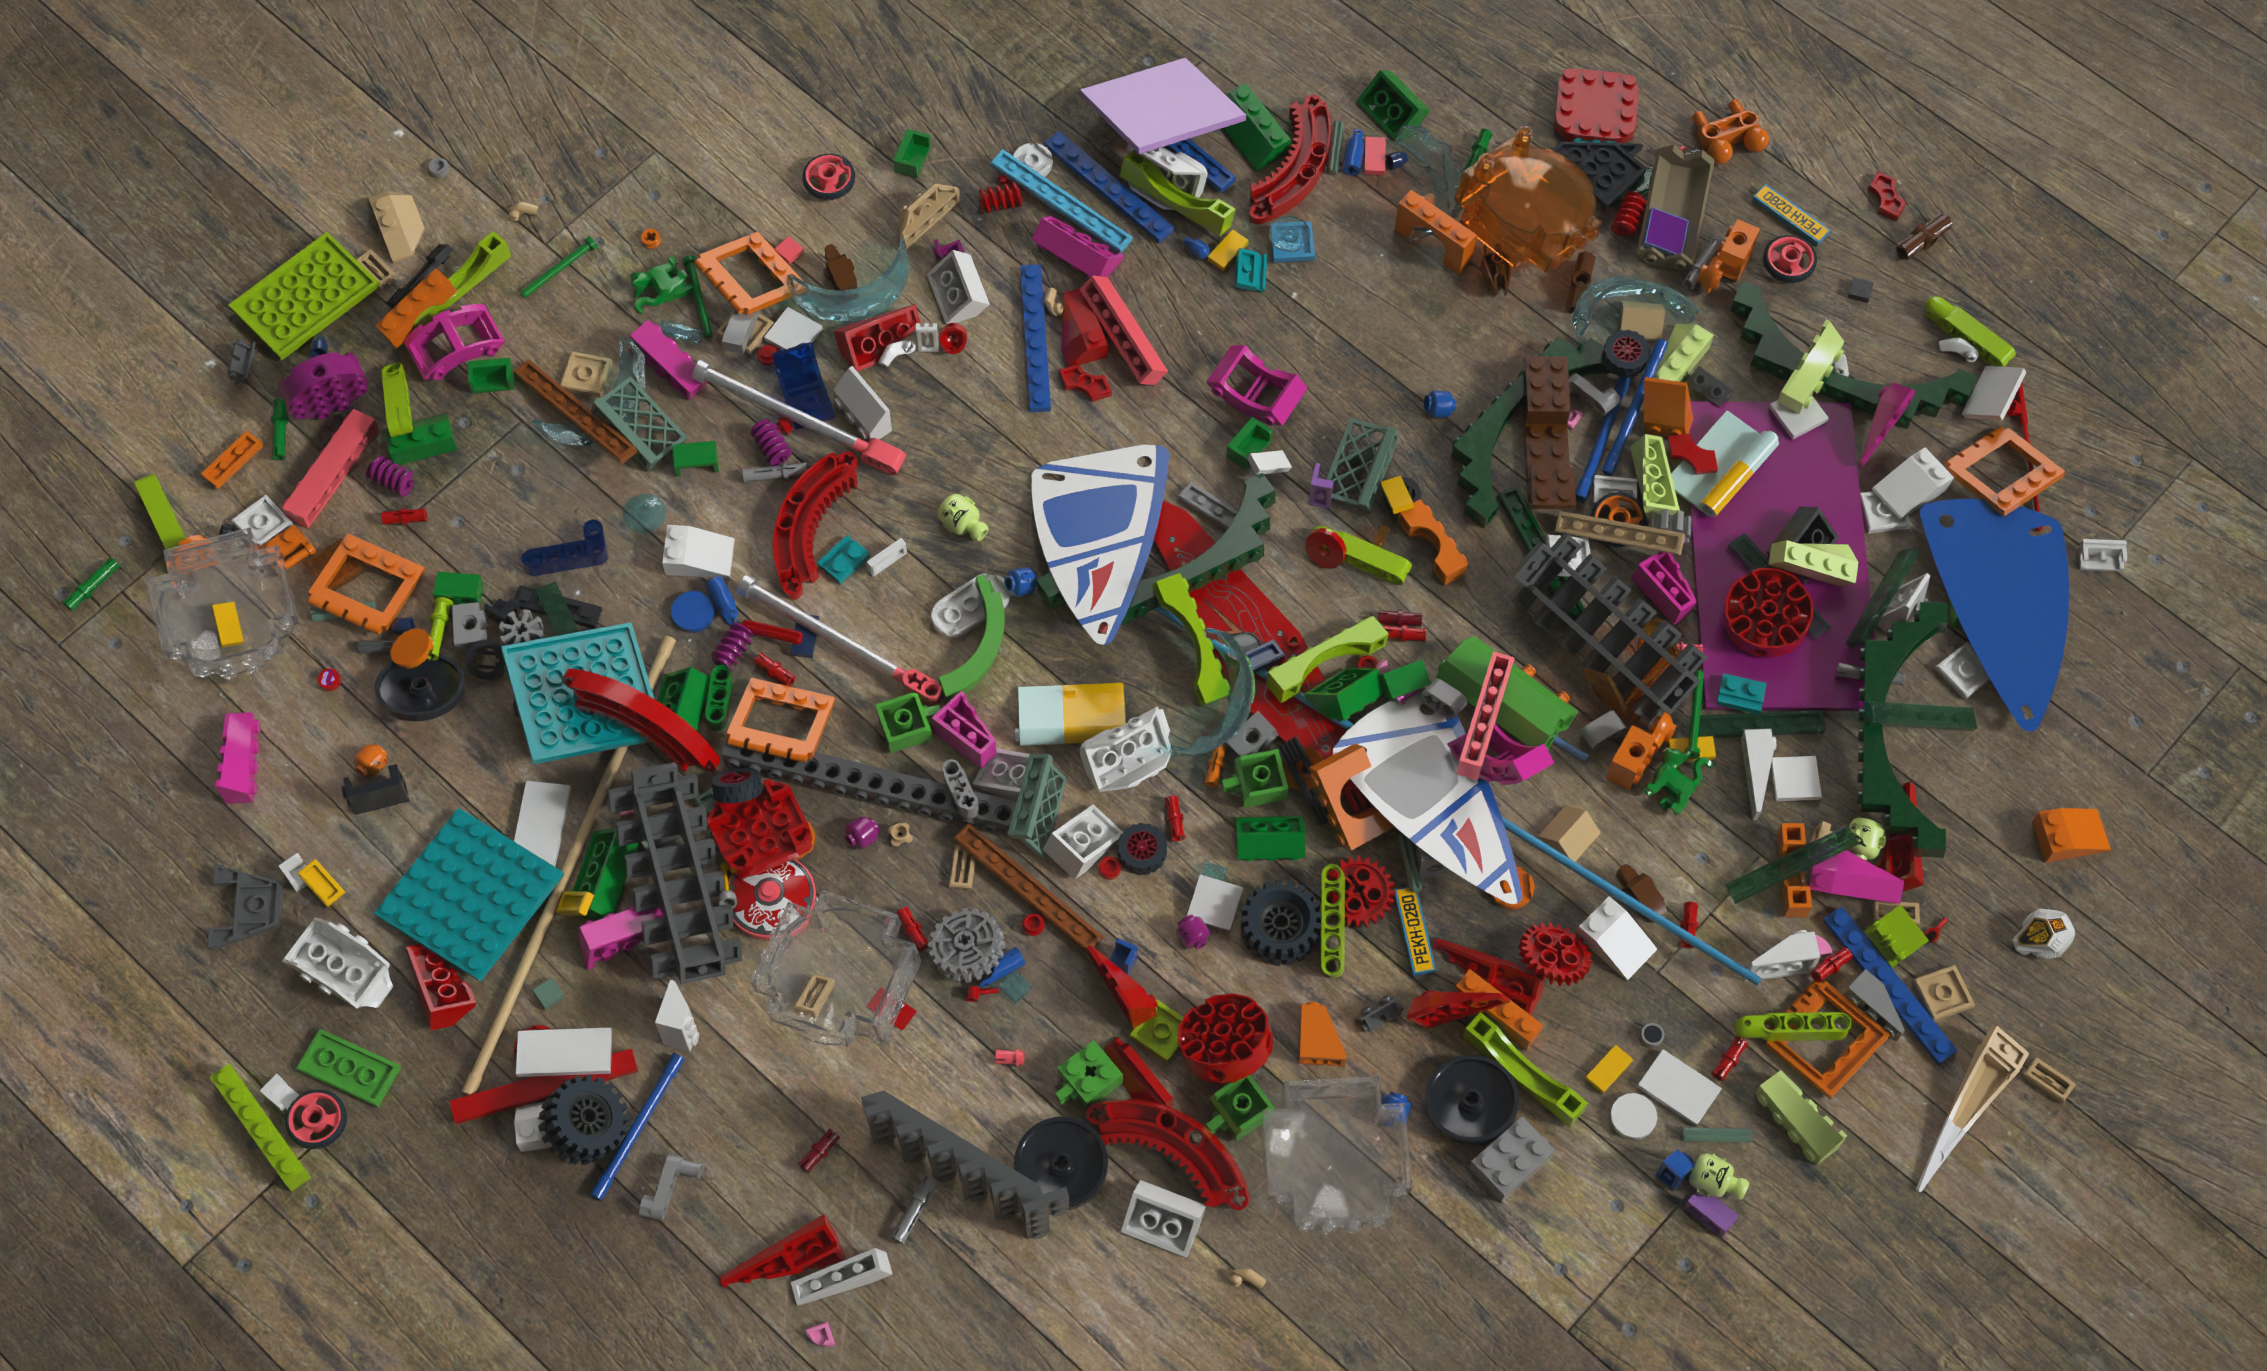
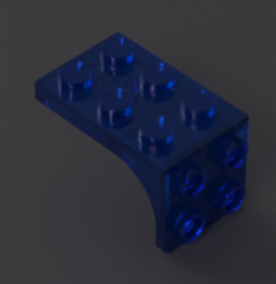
[772,342,836,430]

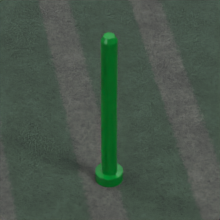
[520,236,598,298]
[682,255,712,338]
[1684,670,1704,759]

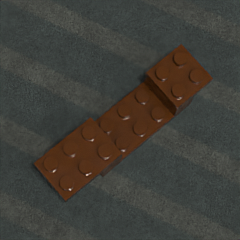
[1523,356,1576,509]

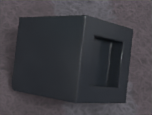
[484,598,521,625]

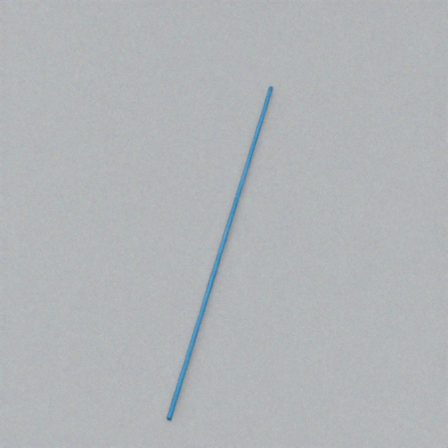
[1153,607,1762,986]

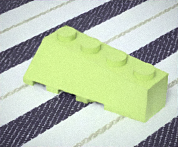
[1777,319,1844,414]
[1653,324,1714,382]
[1630,434,1680,521]
[1769,540,1858,586]
[1756,1070,1847,1165]

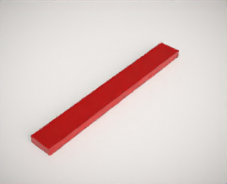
[450,1048,638,1125]

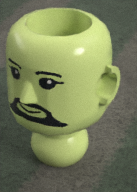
[937,494,989,541]
[1844,817,1886,860]
[1689,1153,1750,1200]

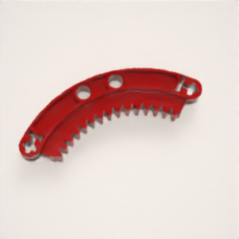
[1249,94,1331,225]
[773,451,858,600]
[561,668,721,772]
[1086,1099,1251,1210]

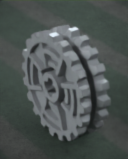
[928,908,1005,983]

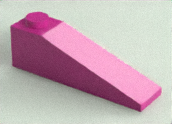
[1858,382,1916,469]
[1809,842,1904,904]

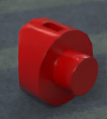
[939,323,968,354]

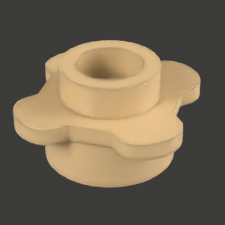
[888,823,913,847]

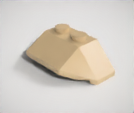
[899,184,960,252]
[368,191,425,263]

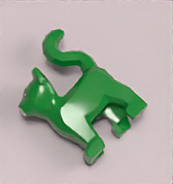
[630,255,693,314]
[1641,747,1713,816]

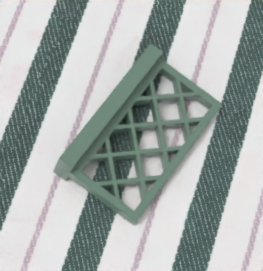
[591,376,688,472]
[1326,418,1399,513]
[1008,754,1067,859]

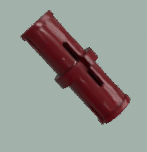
[1378,610,1422,627]
[798,1128,840,1173]

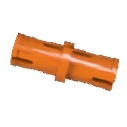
[1204,742,1228,788]

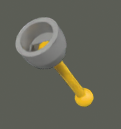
[718,863,737,908]

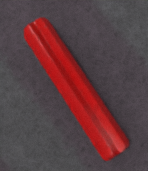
[742,619,803,644]

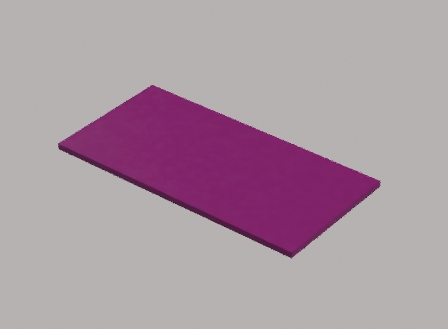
[1689,401,1875,711]

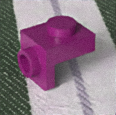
[932,239,965,260]

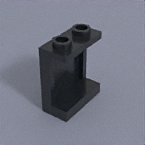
[341,764,410,815]

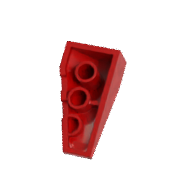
[1061,288,1108,367]
[834,304,921,372]
[406,944,476,1031]
[1087,945,1158,1029]

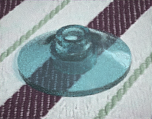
[1269,216,1310,252]
[623,494,667,533]

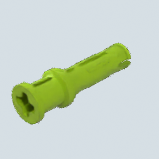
[427,597,453,660]

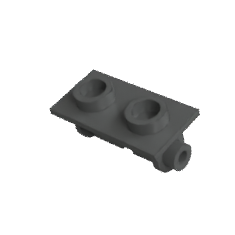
[227,339,255,385]
[1686,366,1732,407]
[1354,995,1404,1033]

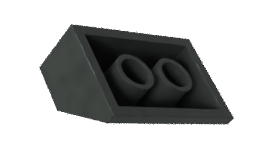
[1766,506,1839,584]

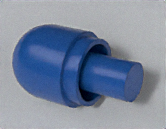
[1183,237,1210,259]

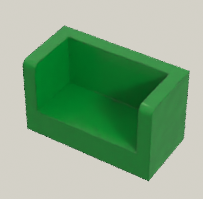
[893,129,931,178]
[468,358,514,394]
[1226,417,1273,470]
[673,440,719,477]
[433,571,484,605]
[1380,659,1431,701]

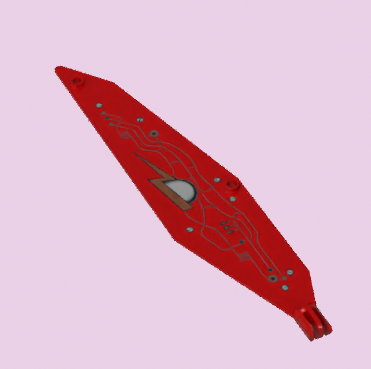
[1154,500,1374,815]

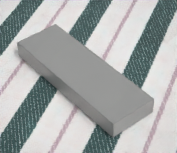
[1178,481,1238,531]

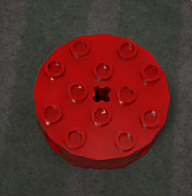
[1723,568,1813,658]
[1178,993,1273,1083]

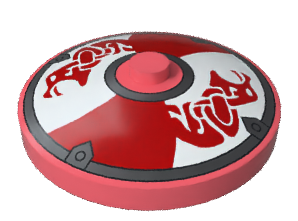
[725,859,816,940]

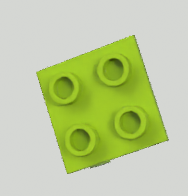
[1864,904,1929,968]

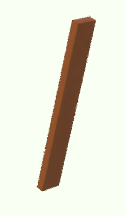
[513,359,637,465]
[953,822,1103,955]

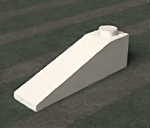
[1741,729,1777,820]
[791,1248,893,1306]

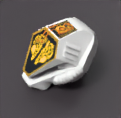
[2012,909,2075,959]

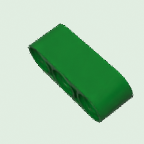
[705,665,733,732]

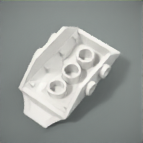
[1127,144,1207,210]
[1080,706,1173,792]
[282,917,393,1009]

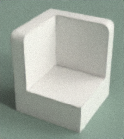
[279,853,307,892]
[260,1073,299,1115]

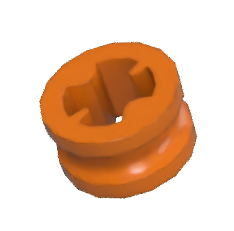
[641,229,661,249]

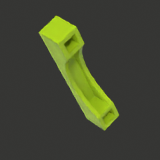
[1120,150,1235,237]
[412,231,511,329]
[1152,573,1230,707]
[1266,616,1389,703]
[1463,1012,1588,1128]
[210,1063,312,1192]

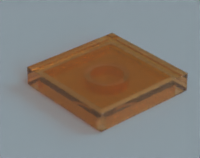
[305,538,365,591]

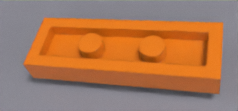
[201,430,263,489]

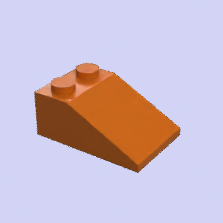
[1644,377,1693,437]
[2032,808,2111,863]

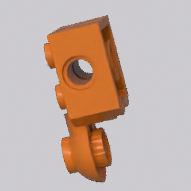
[1697,219,1760,295]
[1606,711,1677,791]

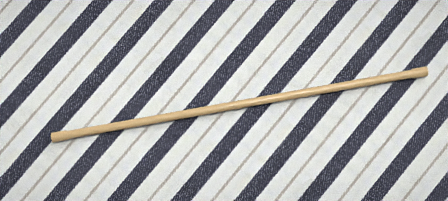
[461,636,676,1096]

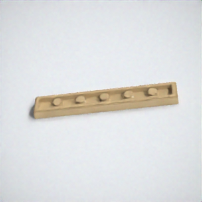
[1555,511,1685,555]

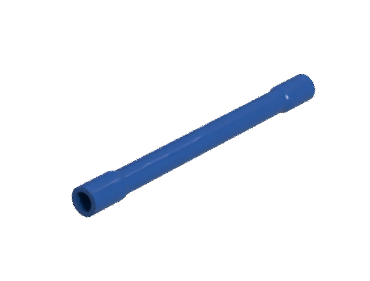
[1601,339,1669,476]
[1575,377,1631,502]
[590,1053,685,1201]

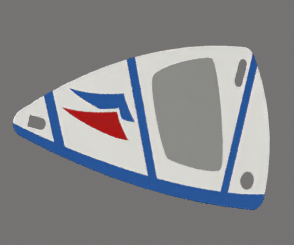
[1333,690,1522,904]

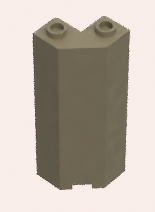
[1636,144,1715,270]

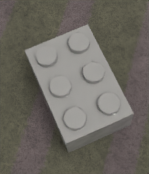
[1469,1116,1555,1203]

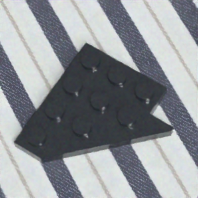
[1545,142,1647,209]

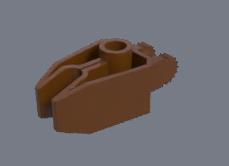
[1480,242,1511,297]
[823,244,858,301]
[1616,864,1667,923]

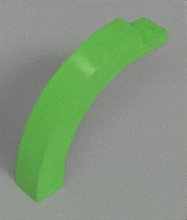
[938,575,1005,703]

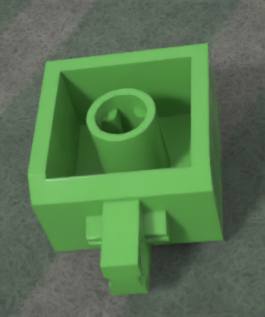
[875,693,941,754]
[1222,749,1288,808]
[1055,1040,1123,1109]
[1205,1075,1275,1142]

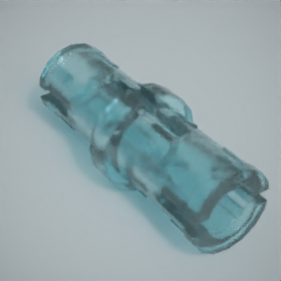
[659,320,703,343]

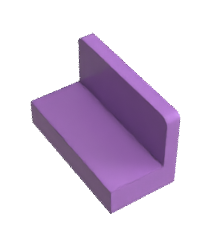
[1309,463,1334,509]
[1684,1192,1738,1238]

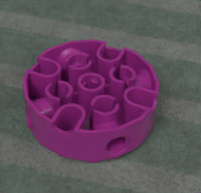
[278,352,368,420]

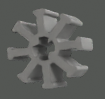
[1648,509,1692,545]
[499,609,545,646]

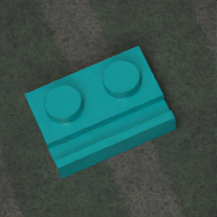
[1234,248,1267,293]
[817,534,870,585]
[1716,673,1767,715]

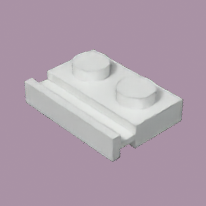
[1593,475,1637,510]

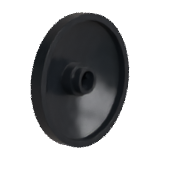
[375,654,465,722]
[1425,1055,1519,1145]
[1014,1117,1109,1210]

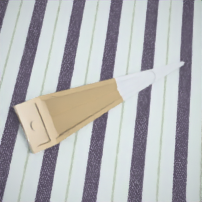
[1916,1025,2029,1192]

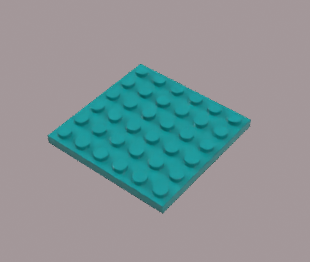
[501,622,654,765]
[374,807,564,982]

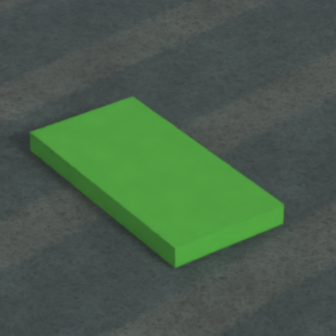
[296,1028,401,1108]

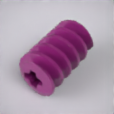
[750,420,793,466]
[365,455,414,497]
[711,623,755,673]

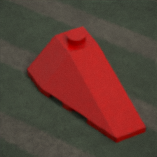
[1407,991,1510,1029]

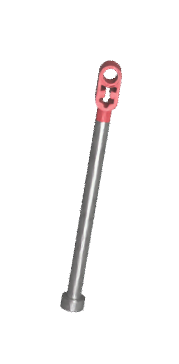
[692,360,906,475]
[737,575,942,707]

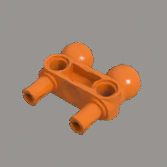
[1692,99,1769,165]

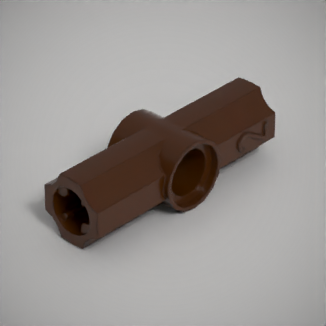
[1895,213,1953,261]
[1565,251,1596,315]

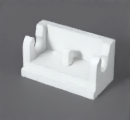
[2077,539,2127,571]

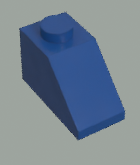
[1656,1149,1695,1191]

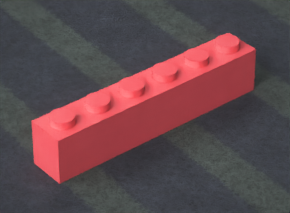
[1080,275,1168,385]
[282,409,379,529]
[1456,651,1515,780]

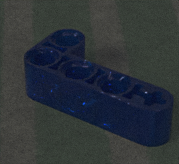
[521,519,608,576]

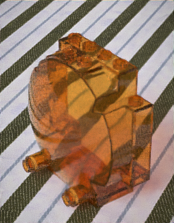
[1454,126,1602,273]

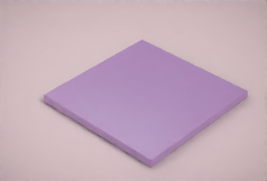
[1080,58,1246,154]

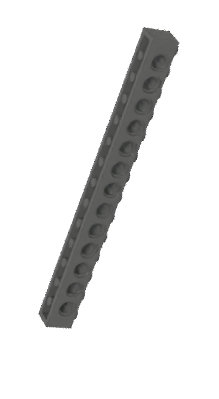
[722,739,1016,837]

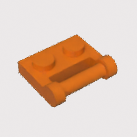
[258,525,317,577]

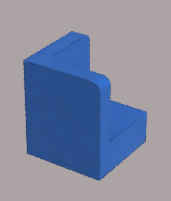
[1109,938,1138,975]

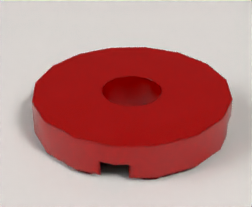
[1305,528,1347,569]

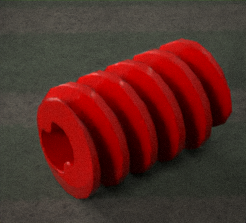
[978,182,1022,215]
[1610,191,1647,236]

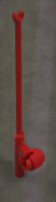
[2005,382,2044,532]

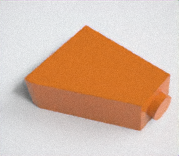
[1299,1002,1346,1067]

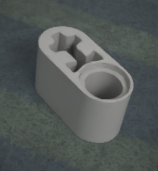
[1421,679,1467,719]
[1580,711,1627,751]

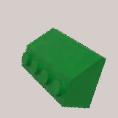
[1222,83,1291,171]
[572,828,638,921]

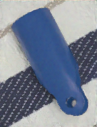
[1342,129,1364,176]
[705,577,738,625]
[980,947,1026,988]

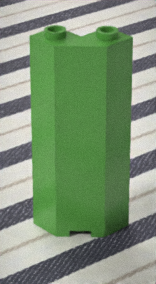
[1435,636,1578,750]

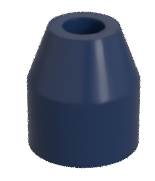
[1386,152,1408,170]
[310,335,328,357]
[391,616,415,635]

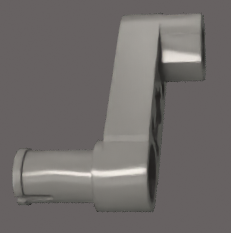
[1569,373,1621,415]
[942,759,979,819]
[639,1154,703,1221]

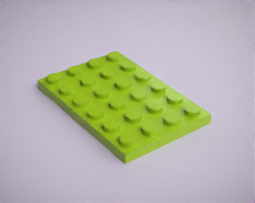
[229,232,379,360]

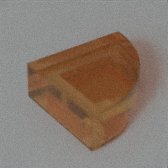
[1373,525,1390,548]

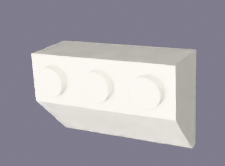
[927,250,990,324]
[833,366,892,441]
[655,980,699,1052]
[514,1102,589,1152]
[1121,1180,1206,1258]

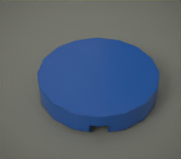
[671,591,715,633]

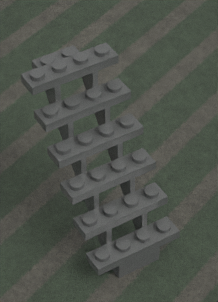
[1508,532,1707,723]
[607,762,742,984]
[861,1090,1069,1239]

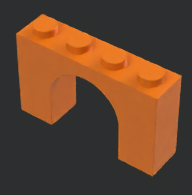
[1395,190,1477,275]
[1309,743,1395,850]

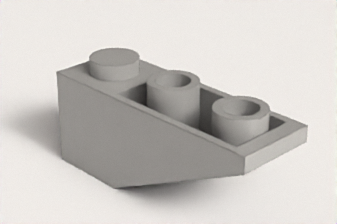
[1844,969,1905,1041]

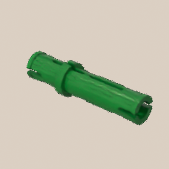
[1460,128,1493,184]
[271,398,288,461]
[62,557,120,612]

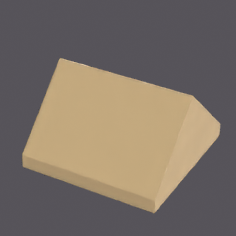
[1620,301,1665,341]
[1538,805,1601,862]

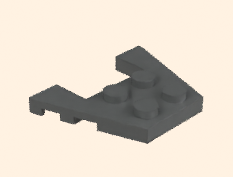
[208,864,284,950]

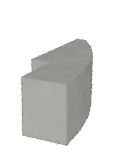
[721,310,760,354]

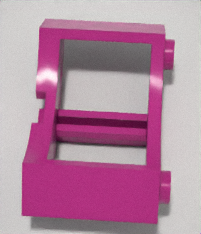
[403,304,505,380]
[1206,345,1308,426]
[1447,723,1554,785]

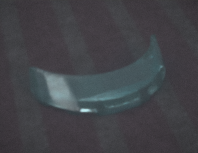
[1396,126,1467,243]
[787,237,910,323]
[1572,276,1699,336]
[531,336,646,446]
[1170,628,1255,757]

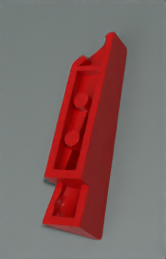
[1104,1037,1173,1126]

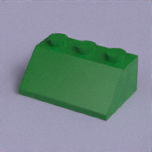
[1357,70,1431,141]
[385,413,457,465]
[657,667,710,731]
[1304,668,1385,721]
[1235,816,1305,861]

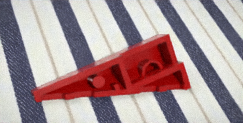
[1876,782,1924,892]
[1432,938,1546,1015]
[720,1214,847,1288]

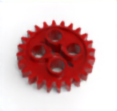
[1321,856,1395,929]
[1518,922,1592,986]

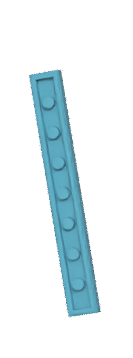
[990,149,1133,253]

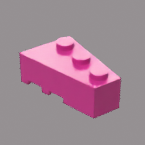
[1632,551,1697,625]
[932,691,997,769]

